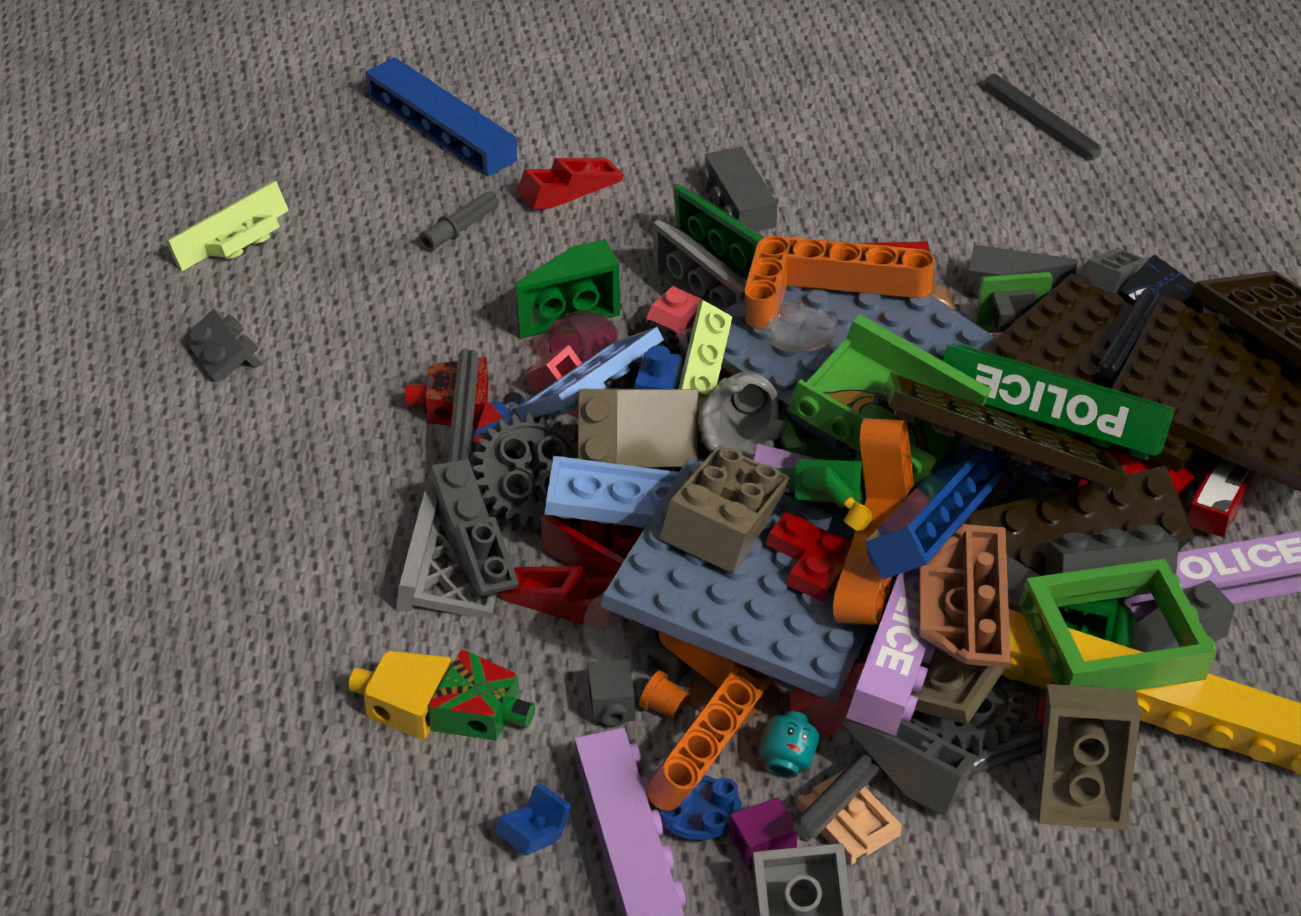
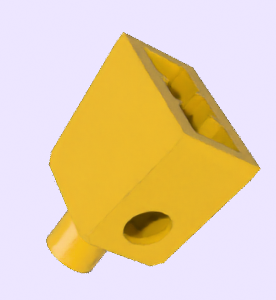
[349,651,452,740]

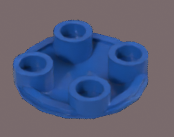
[656,776,742,840]

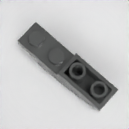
[429,459,519,596]

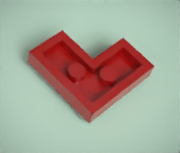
[766,512,851,602]

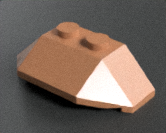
[919,524,1011,668]

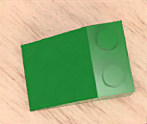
[515,239,620,339]

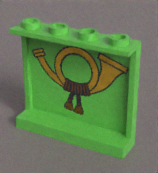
[787,314,991,486]

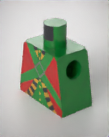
[428,649,535,741]

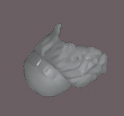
[697,372,787,460]

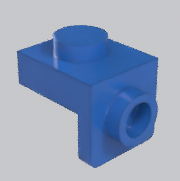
[494,784,571,856]

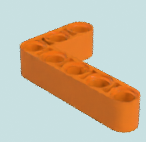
[745,236,934,329]
[833,418,915,626]
[646,631,772,811]

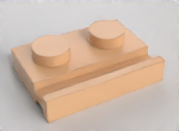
[797,769,902,865]

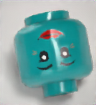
[758,711,820,778]

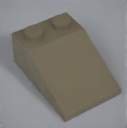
[578,388,698,467]
[1039,684,1141,830]

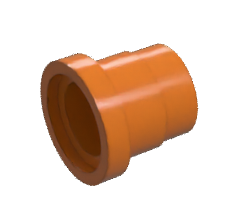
[639,670,690,720]

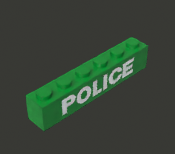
[943,343,1175,460]

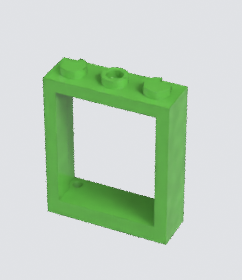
[1019,558,1216,691]

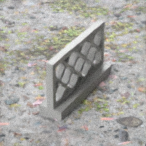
[396,474,514,618]

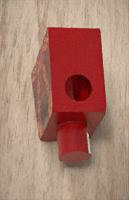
[405,358,489,428]

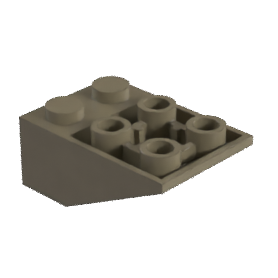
[659,445,791,573]

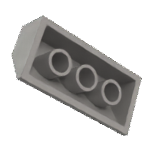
[653,220,747,310]

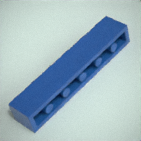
[365,57,518,177]
[865,445,1005,580]

